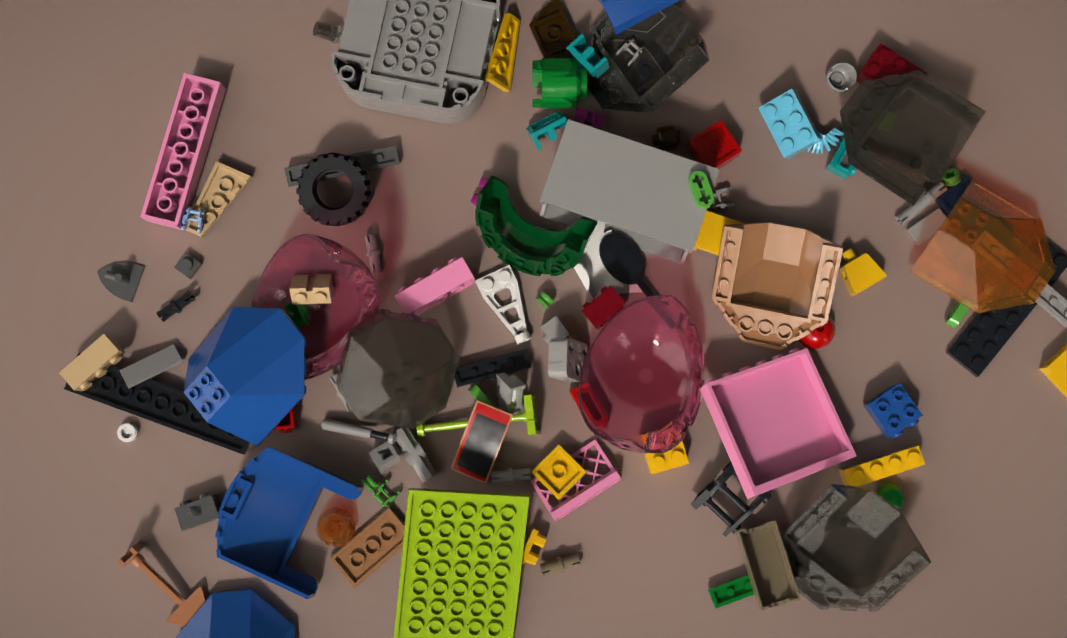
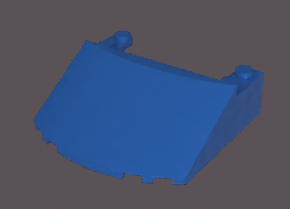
[215,447,364,599]

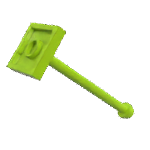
[416,395,540,436]

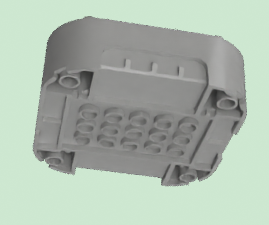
[332,0,501,124]

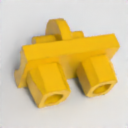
[522,528,547,565]

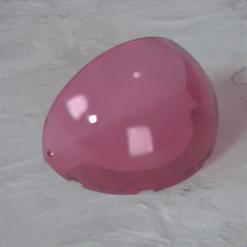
[251,234,381,380]
[578,295,704,454]

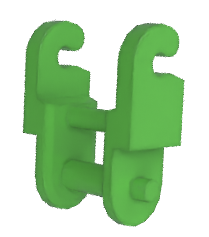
[372,479,402,508]

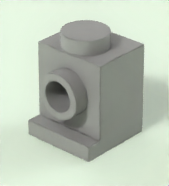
[369,441,401,475]

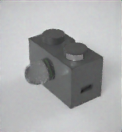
[174,492,221,531]

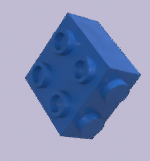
[863,383,923,438]

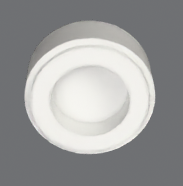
[117,423,139,442]

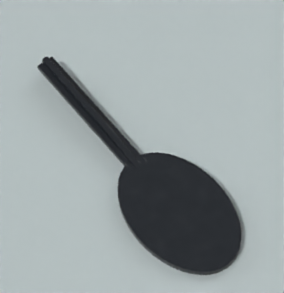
[599,234,677,329]

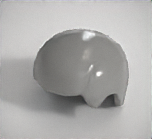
[825,62,857,92]

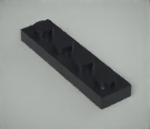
[452,349,532,388]

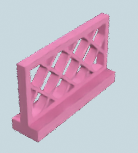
[530,439,621,522]

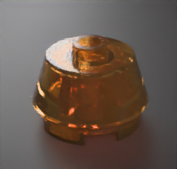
[316,507,355,547]

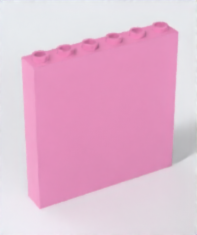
[700,348,857,499]

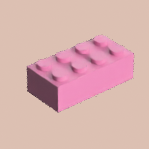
[395,257,476,320]

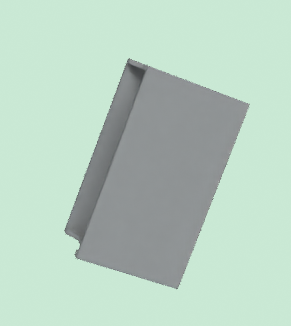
[540,119,720,265]

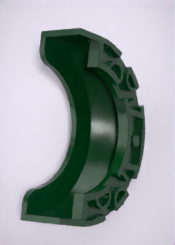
[475,175,598,277]

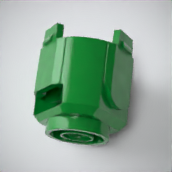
[532,58,587,108]

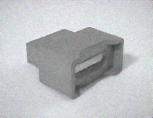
[495,372,526,414]

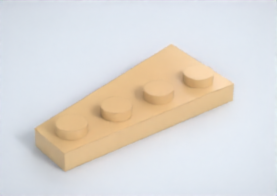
[186,161,252,238]

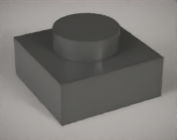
[174,252,202,279]

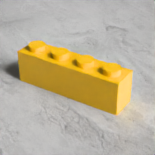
[839,445,925,489]

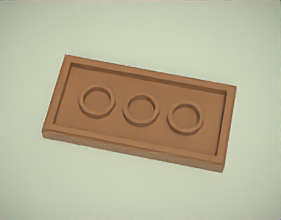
[330,507,405,588]

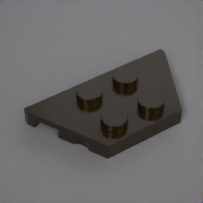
[529,0,576,58]

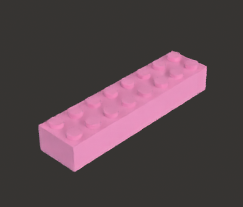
[140,73,226,231]

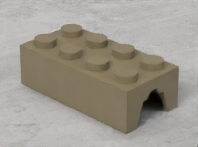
[735,520,801,611]

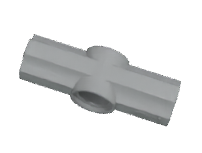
[394,425,437,483]

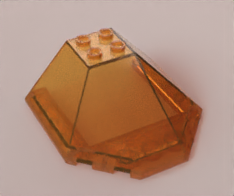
[910,179,1055,314]

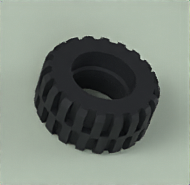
[296,153,372,226]

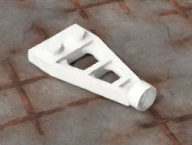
[475,265,531,345]

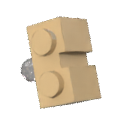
[289,274,334,310]

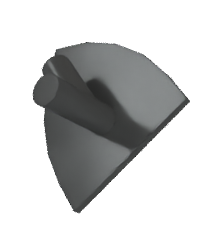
[97,262,145,302]

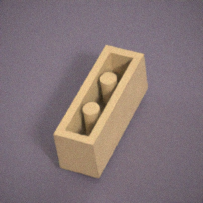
[59,334,126,391]

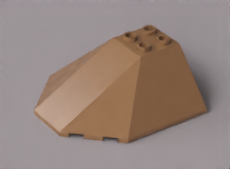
[711,222,843,350]

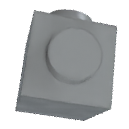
[541,316,570,345]

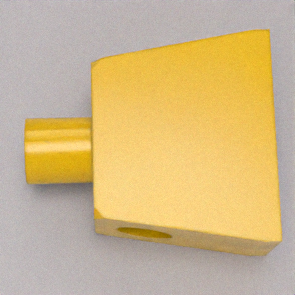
[840,248,887,297]

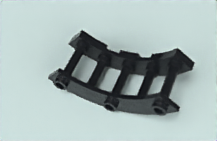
[691,461,772,537]

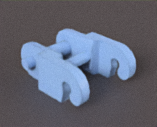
[181,206,205,233]

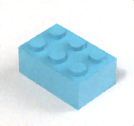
[758,89,822,159]

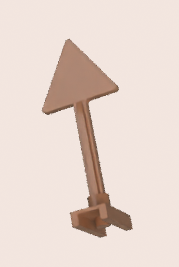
[117,541,206,626]

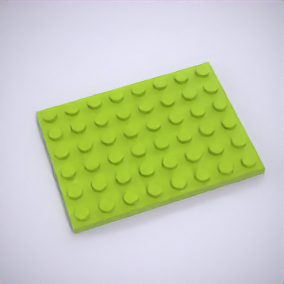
[393,488,529,638]

